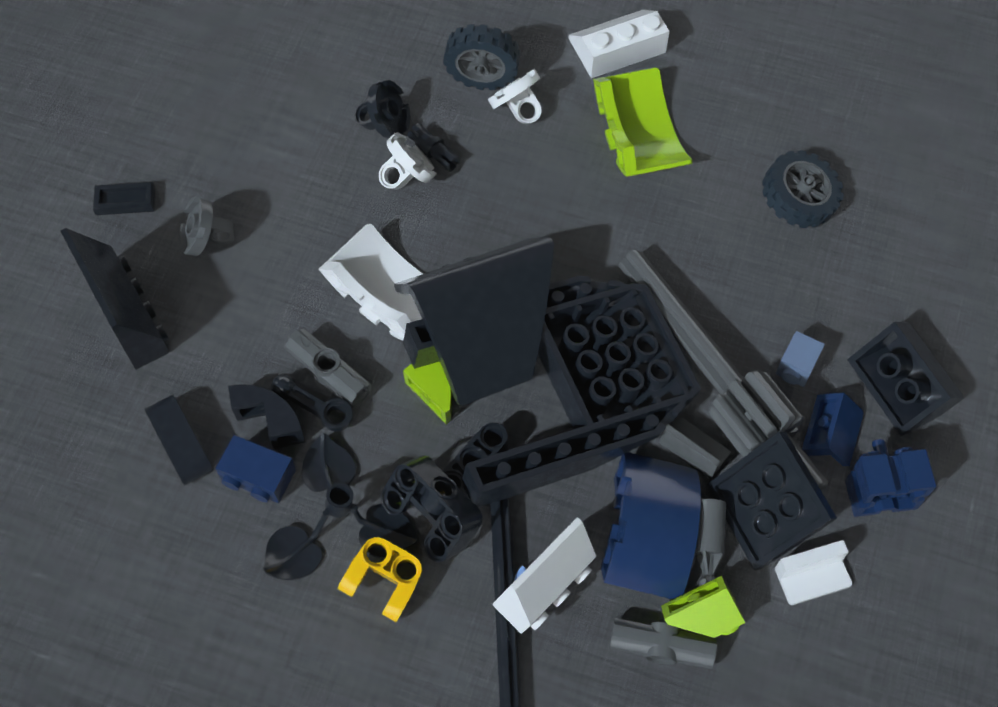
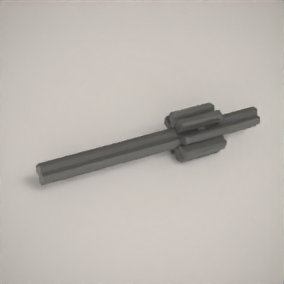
[619,249,828,490]

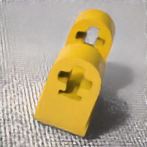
[337,537,422,622]

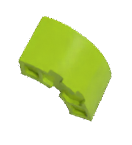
[593,67,693,177]

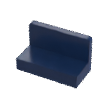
[802,393,864,466]

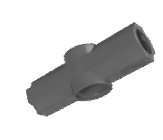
[285,328,372,406]
[610,618,717,669]

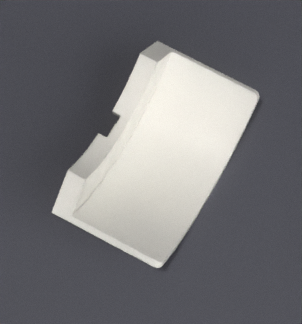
[319,224,423,341]

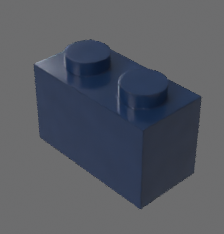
[215,435,296,503]

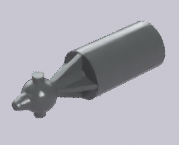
[695,499,726,586]

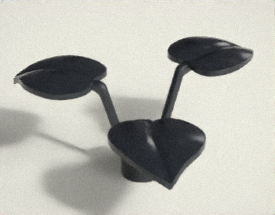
[263,433,418,580]

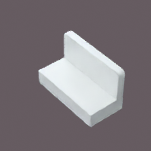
[775,540,852,605]

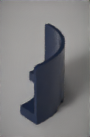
[601,452,701,599]

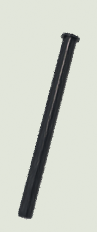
[490,497,521,707]

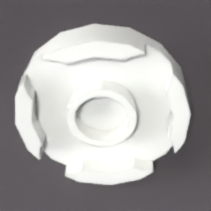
[488,69,541,124]
[379,133,436,190]

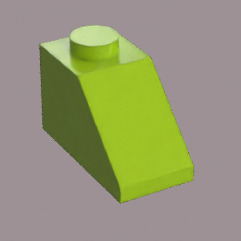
[403,362,453,425]
[661,576,745,638]

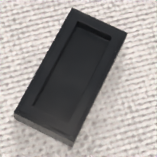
[93,182,155,216]

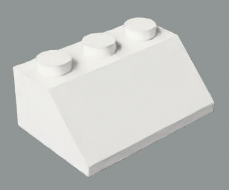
[569,10,669,79]
[492,517,596,634]

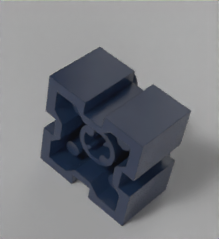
[845,439,937,517]

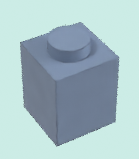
[775,331,825,387]

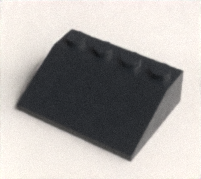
[60,228,170,370]

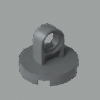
[179,196,235,257]

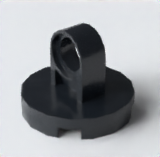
[354,80,411,138]

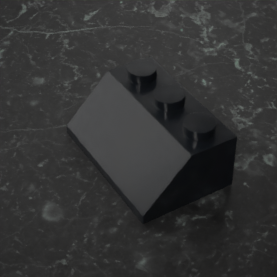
[847,322,965,436]

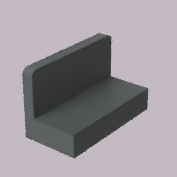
[659,415,731,480]

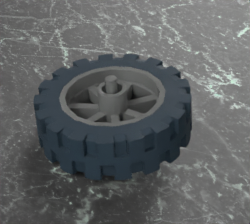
[443,24,521,90]
[762,150,844,228]

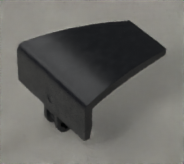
[394,236,554,405]

